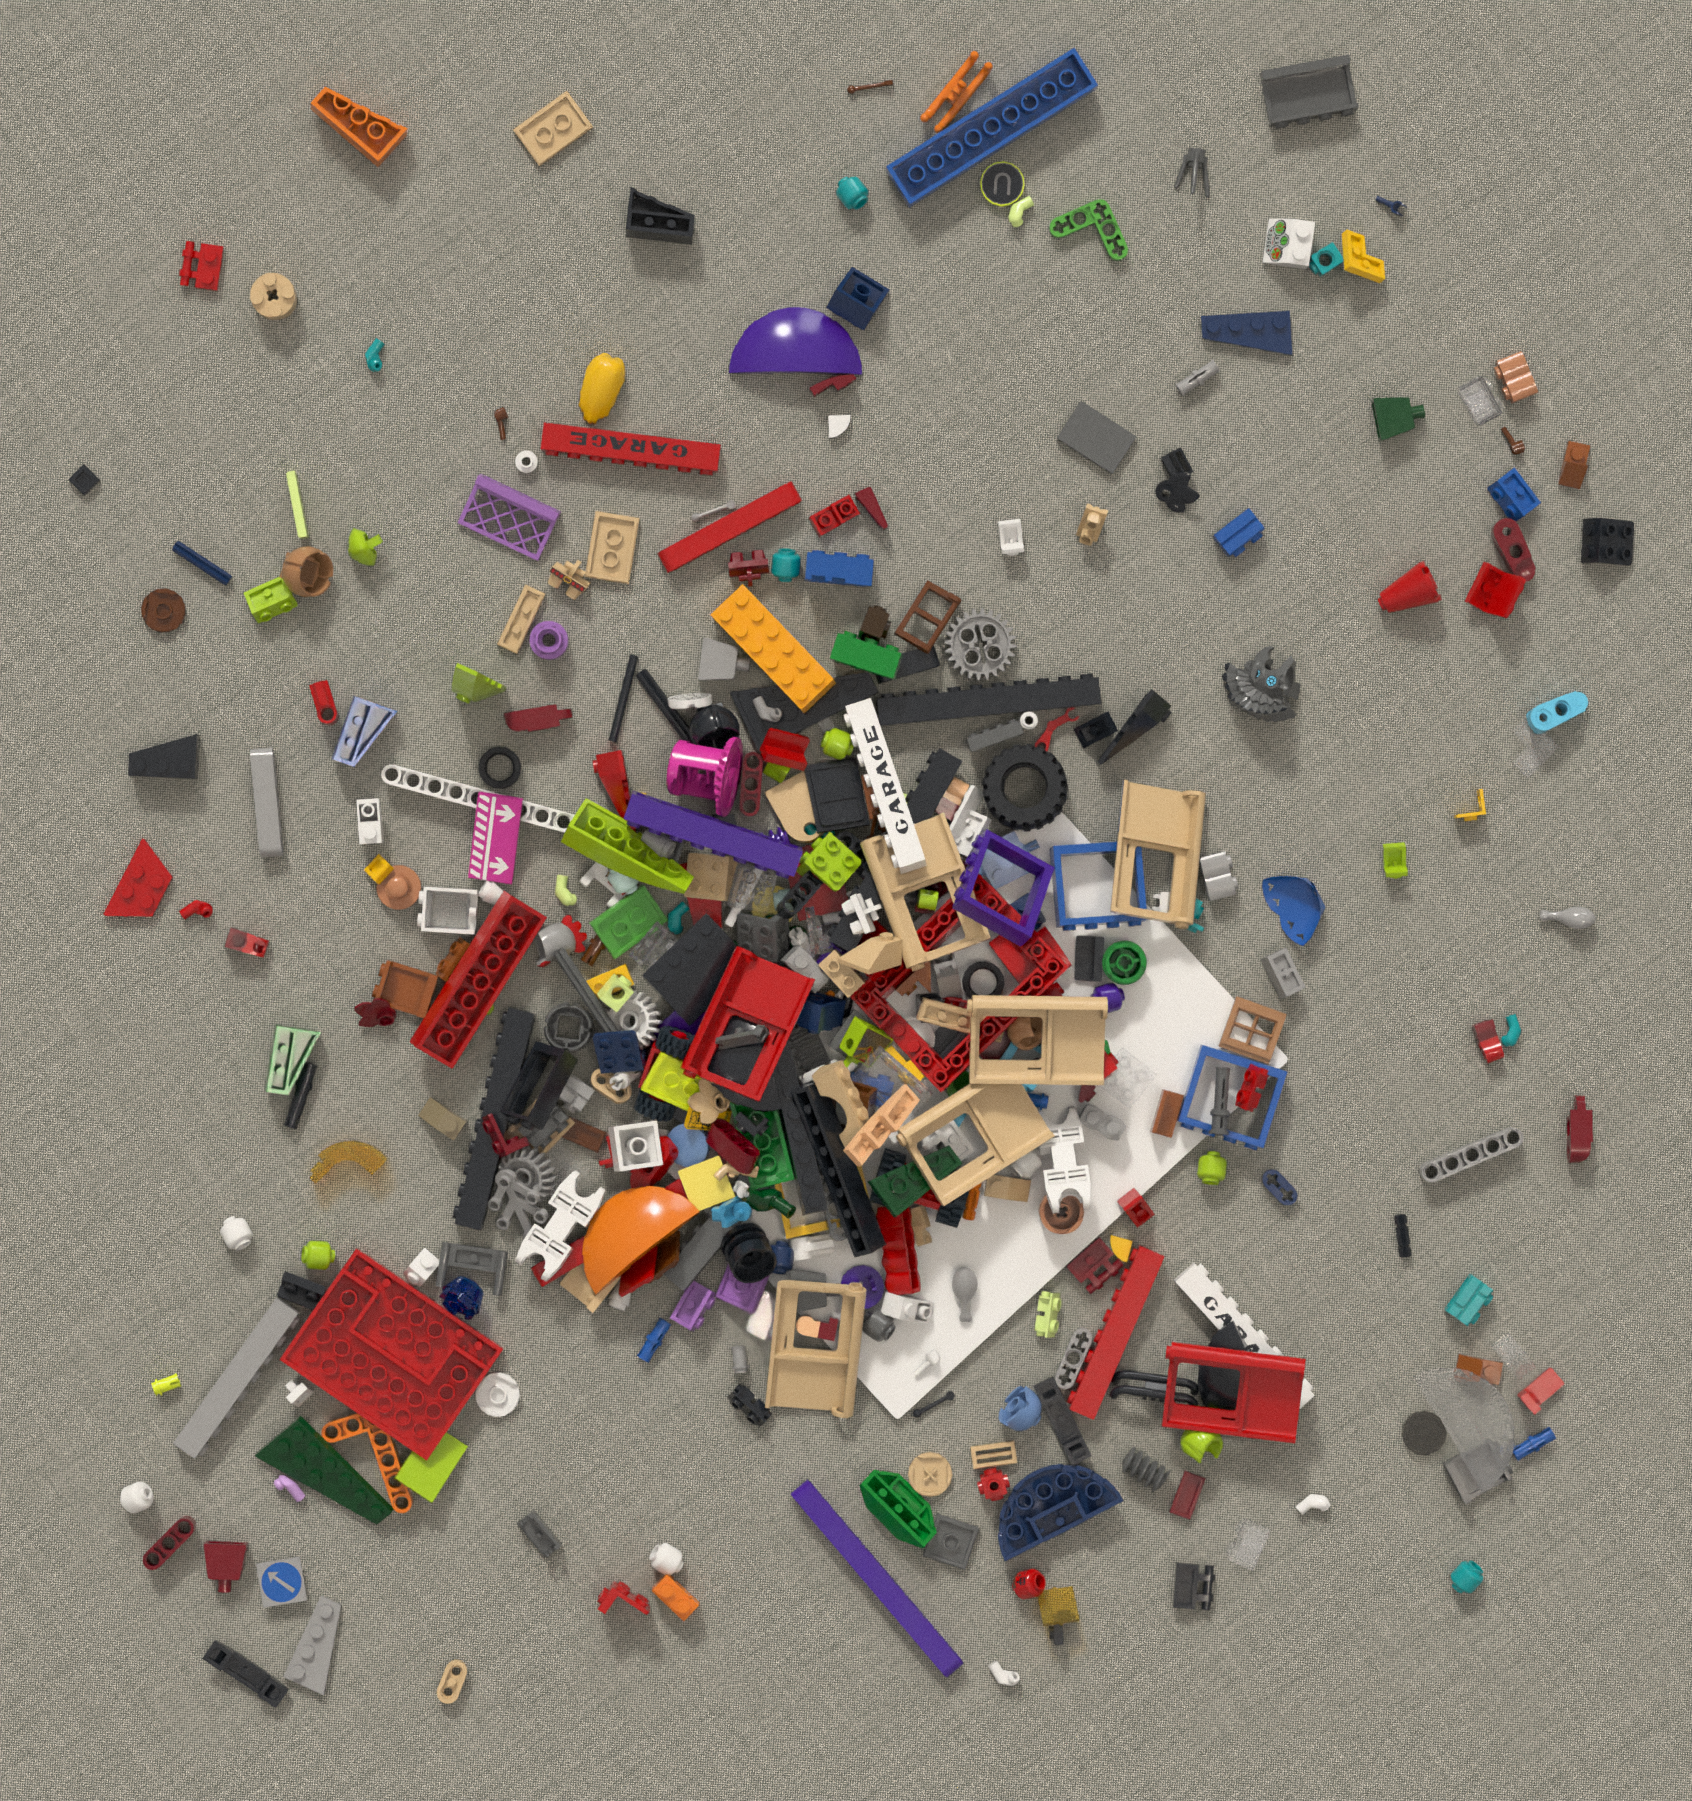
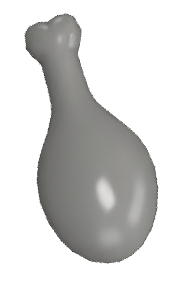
[1539,906,1596,929]
[952,1267,978,1322]

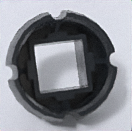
[689,703,740,749]

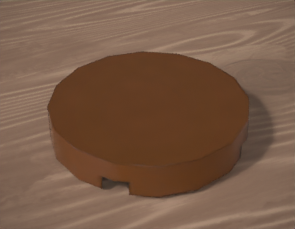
[141,588,186,633]

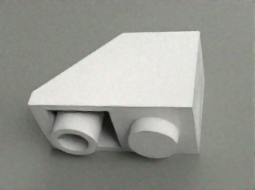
[356,798,384,845]
[881,1292,934,1324]

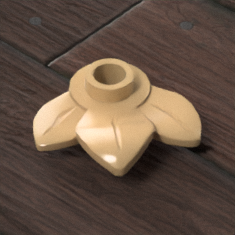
[688,1079,730,1124]

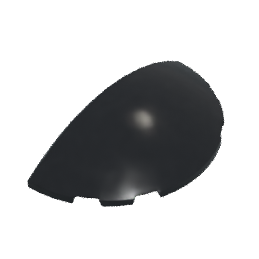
[708,1016,782,1112]
[1197,1320,1255,1439]

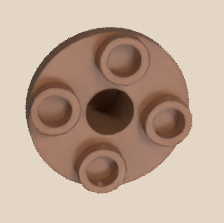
[376,865,421,910]

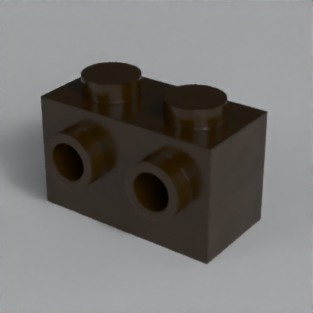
[857,605,892,645]

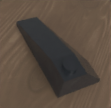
[1096,689,1172,765]

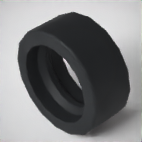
[478,747,521,789]
[962,961,1005,999]

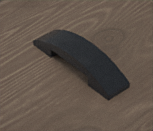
[1033,1376,1092,1466]
[202,1640,289,1708]

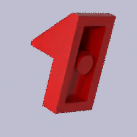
[1117,1188,1155,1228]

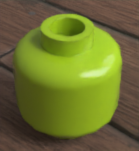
[820,728,854,760]
[1197,1151,1227,1185]
[301,1240,335,1270]

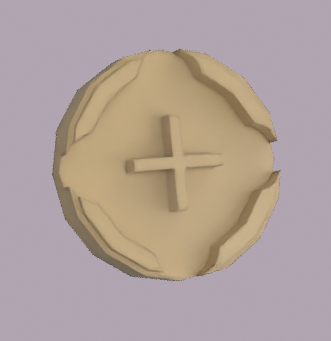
[908,1452,952,1497]

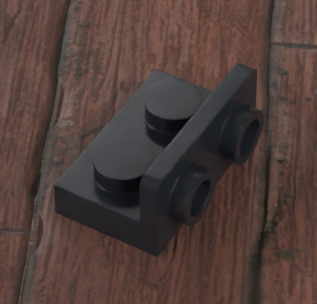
[277,1271,326,1310]

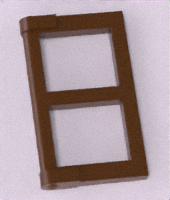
[894,580,962,654]

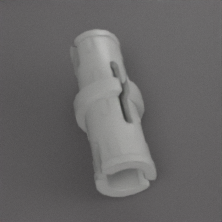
[1175,360,1220,396]

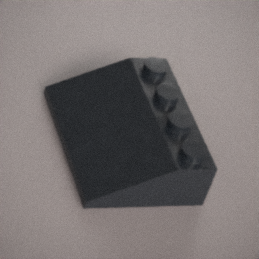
[642,913,737,1026]

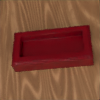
[1169,1470,1206,1520]

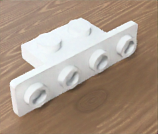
[949,785,992,857]

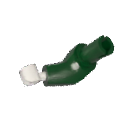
[733,1181,796,1219]

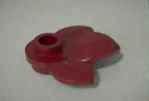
[354,998,396,1027]

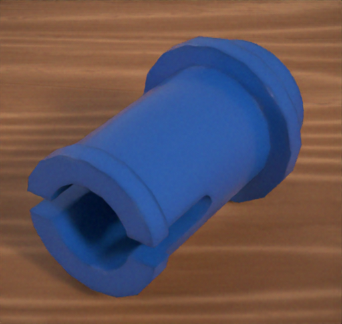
[1027,1093,1049,1110]

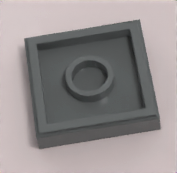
[923,1513,979,1570]

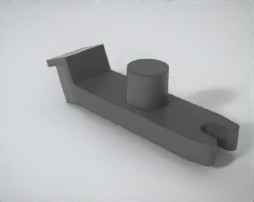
[715,1024,770,1049]

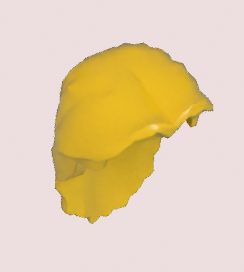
[579,353,626,425]

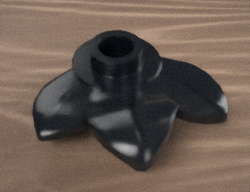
[1155,472,1200,513]

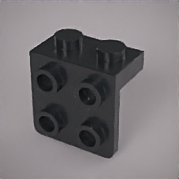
[1581,518,1634,566]

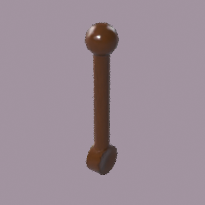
[847,80,893,94]
[866,808,881,840]

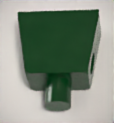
[1371,397,1425,442]

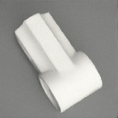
[789,1233,835,1261]

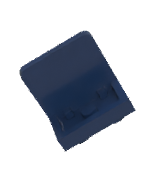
[593,1030,649,1074]

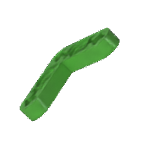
[1049,199,1128,261]

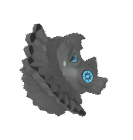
[1222,646,1301,722]

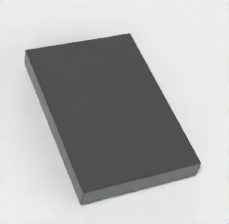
[1056,401,1137,474]

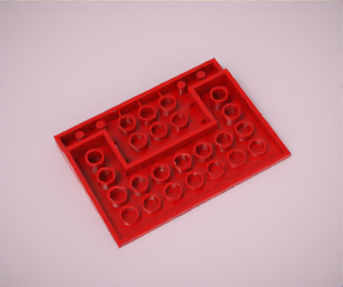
[280,1248,504,1460]

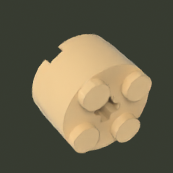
[250,273,297,320]

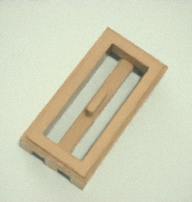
[970,1440,1017,1469]

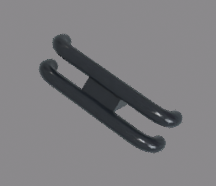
[1110,1370,1199,1406]

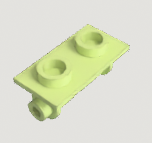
[1034,1291,1062,1338]

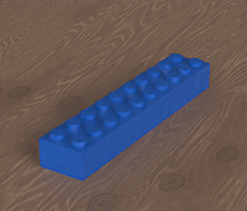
[886,48,1098,208]

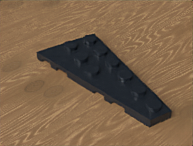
[730,672,879,752]

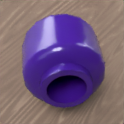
[1090,983,1125,1013]

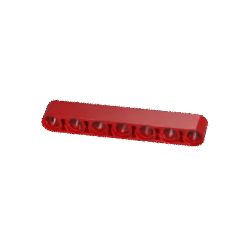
[657,481,802,573]

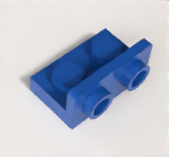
[1487,467,1541,521]

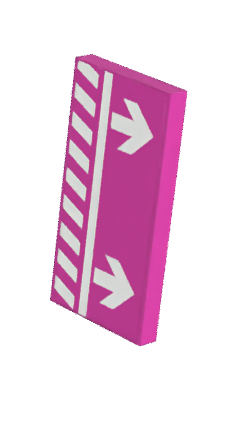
[468,791,523,884]

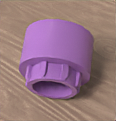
[530,621,569,660]

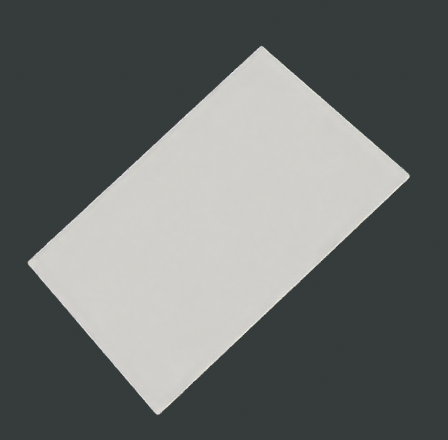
[668,812,1288,1419]

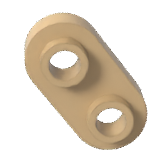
[590,1068,632,1104]
[437,1659,468,1704]

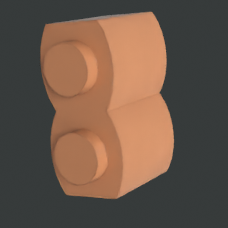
[1493,351,1538,404]

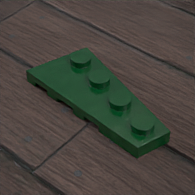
[867,1145,962,1217]

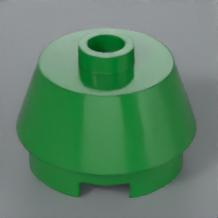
[1102,940,1147,985]

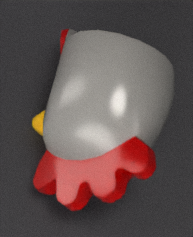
[535,915,587,967]

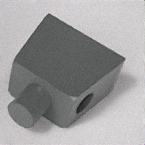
[790,1269,840,1313]

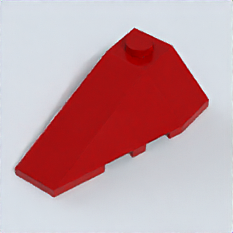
[592,750,636,832]

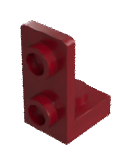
[482,1113,530,1158]

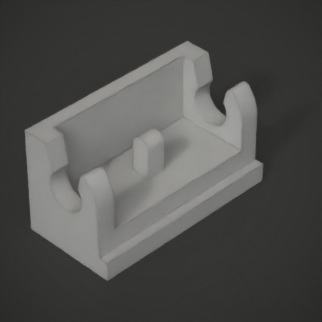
[1260,948,1306,999]

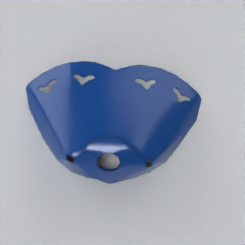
[1262,876,1325,946]

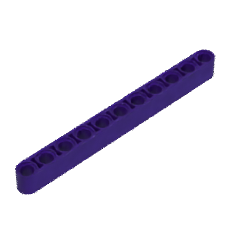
[790,1479,964,1678]

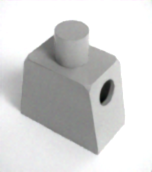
[698,637,750,681]

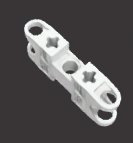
[1038,1107,1091,1214]
[515,1170,606,1282]

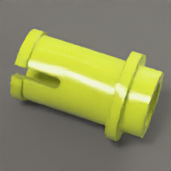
[151,1373,181,1396]

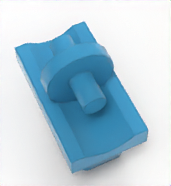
[711,1195,752,1228]

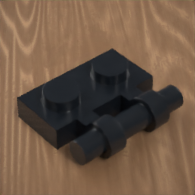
[1173,1562,1215,1610]

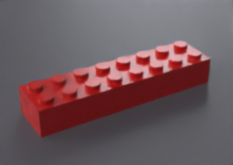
[409,891,547,1069]

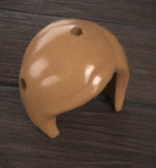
[1007,1017,1042,1051]

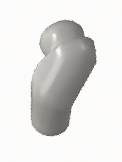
[752,696,782,723]

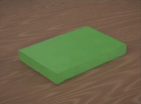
[589,884,668,959]

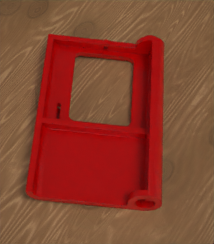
[680,946,815,1102]
[1162,1342,1306,1444]

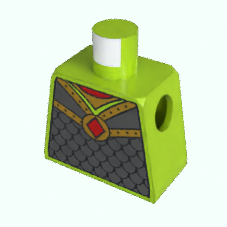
[840,1016,893,1072]

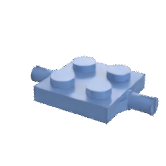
[979,830,1040,889]

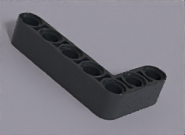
[776,831,868,919]

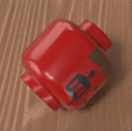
[1012,1569,1046,1599]

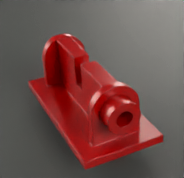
[1235,1063,1269,1112]

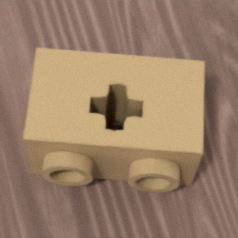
[818,949,866,998]

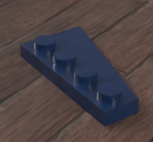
[1201,311,1292,356]

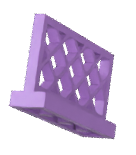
[458,474,561,561]

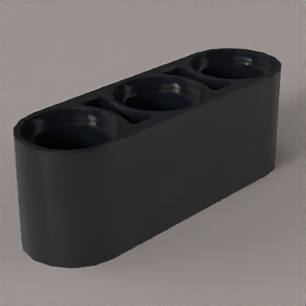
[876,645,940,684]

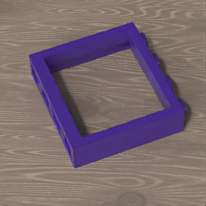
[952,829,1055,947]

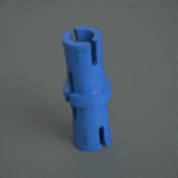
[637,1318,672,1363]
[1511,1427,1556,1461]

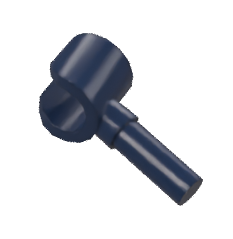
[1375,196,1407,217]

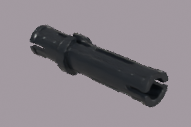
[284,1062,318,1129]

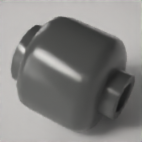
[862,1309,896,1342]

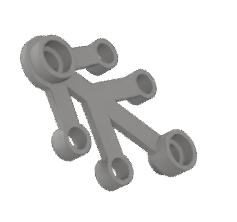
[488,1169,549,1240]

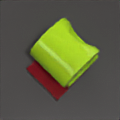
[914,889,938,915]

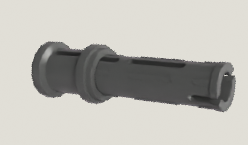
[1209,1067,1230,1135]

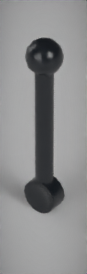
[913,1391,955,1418]

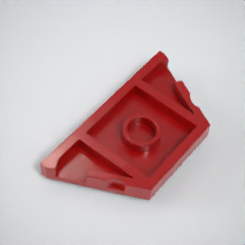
[103,838,173,917]

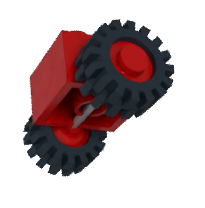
[634,1026,695,1122]

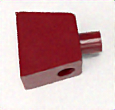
[204,1541,249,1593]

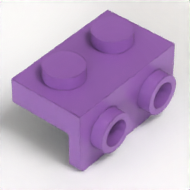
[670,1281,716,1332]

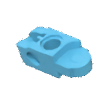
[1526,691,1588,734]

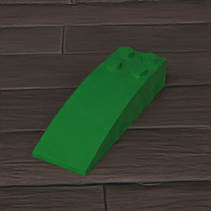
[730,1102,795,1189]

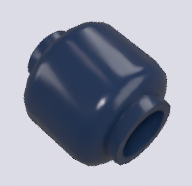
[771,1241,794,1275]

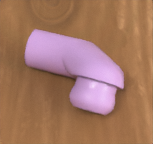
[274,1475,305,1502]

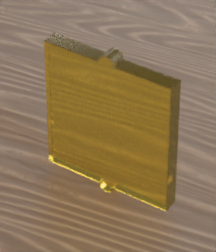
[1037,1586,1079,1626]

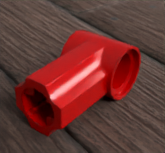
[309,680,339,726]

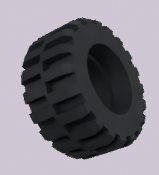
[982,744,1068,832]

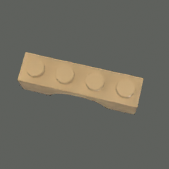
[812,1060,869,1148]

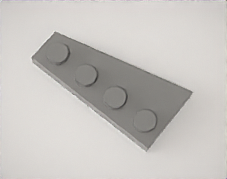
[283,1595,342,1695]

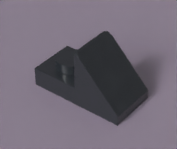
[1074,711,1118,749]

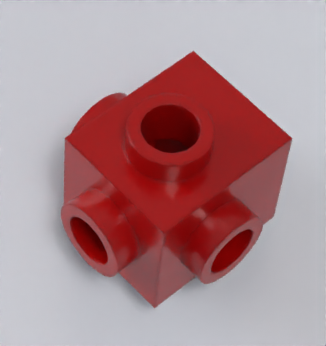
[977,1468,1010,1501]

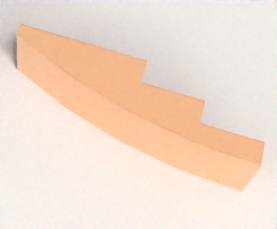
[843,1084,920,1166]

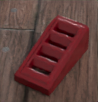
[854,486,888,530]

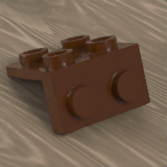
[649,1230,680,1284]

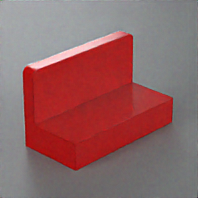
[760,728,810,771]

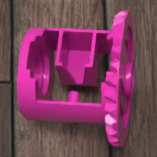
[666,737,743,817]

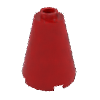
[1378,561,1442,613]

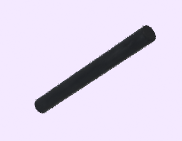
[608,654,638,743]

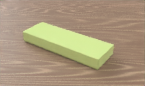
[286,471,309,539]

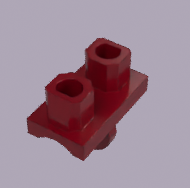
[728,550,769,587]

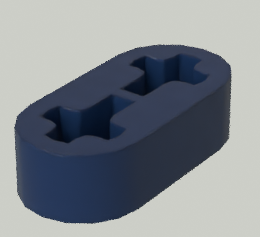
[1261,1169,1298,1206]

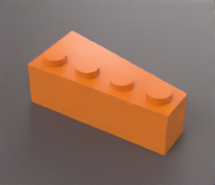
[310,87,408,167]

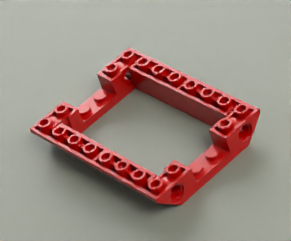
[850,873,1069,1093]

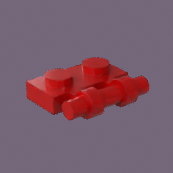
[179,241,224,291]

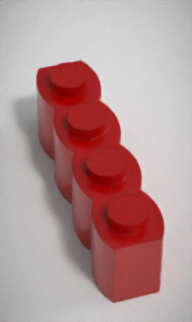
[876,1206,921,1295]

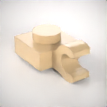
[911,1206,932,1246]

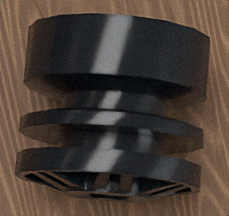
[721,1223,777,1283]

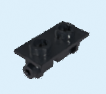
[727,1384,772,1427]

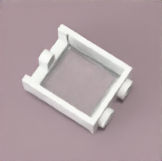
[417,887,479,934]

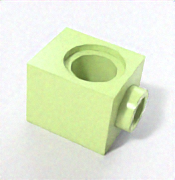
[597,974,634,1012]

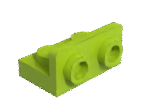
[244,577,298,623]

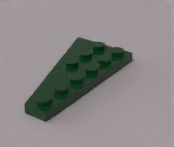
[255,1415,394,1525]

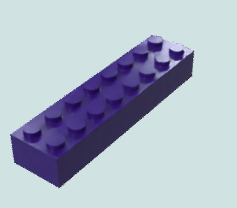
[624,790,803,879]

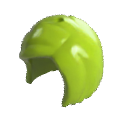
[1180,1429,1223,1463]

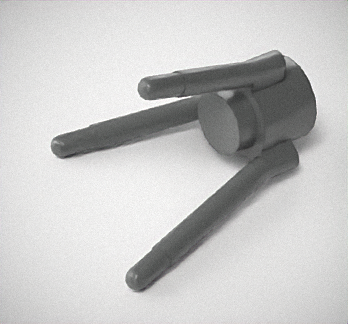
[1174,148,1210,198]

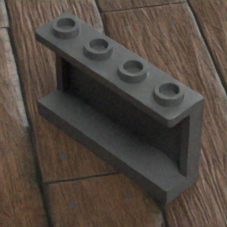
[1260,54,1359,129]

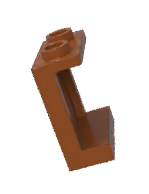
[372,960,439,1018]

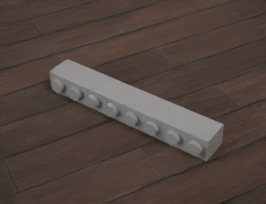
[173,1297,300,1459]

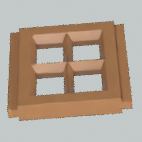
[1218,996,1287,1064]

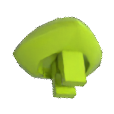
[347,528,383,566]

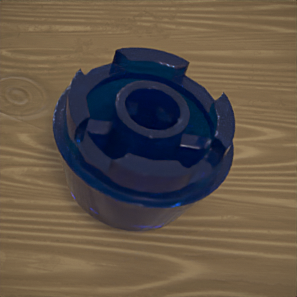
[439,1276,484,1320]

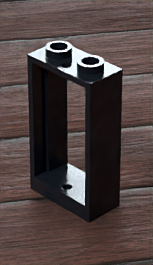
[500,1041,579,1130]

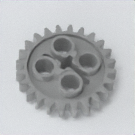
[944,608,1017,681]

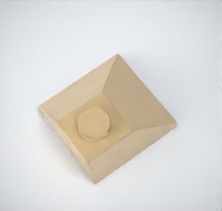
[838,932,902,974]

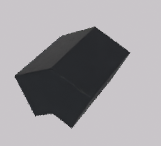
[1160,447,1193,476]

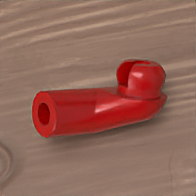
[179,900,213,920]

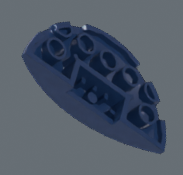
[998,1464,1124,1561]

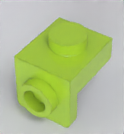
[1383,842,1408,879]

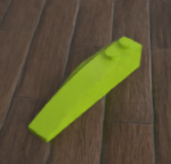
[452,663,507,704]
[561,798,694,894]

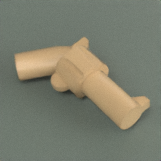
[713,1162,759,1181]

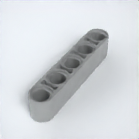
[250,747,283,858]
[1419,1127,1524,1182]

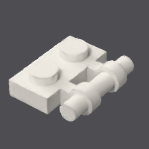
[921,1120,974,1161]

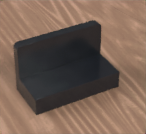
[1074,936,1104,982]
[933,1026,967,1059]

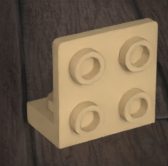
[684,853,739,902]
[560,1263,621,1313]

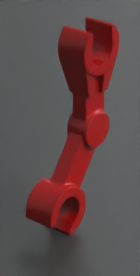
[1034,707,1079,751]

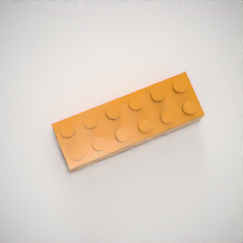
[710,584,836,713]

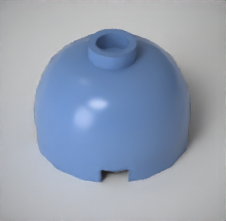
[999,1386,1042,1431]

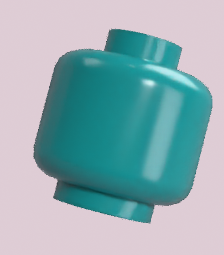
[836,176,869,210]
[771,548,801,582]
[1450,1560,1484,1594]

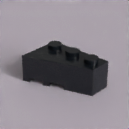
[626,187,695,244]
[128,734,200,779]

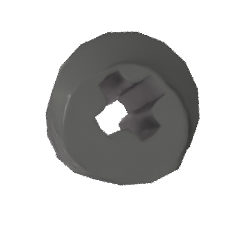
[1122,1446,1171,1492]

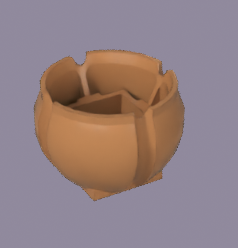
[279,546,333,597]

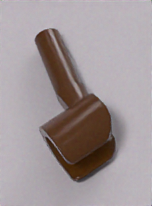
[494,407,509,440]
[1501,426,1525,455]

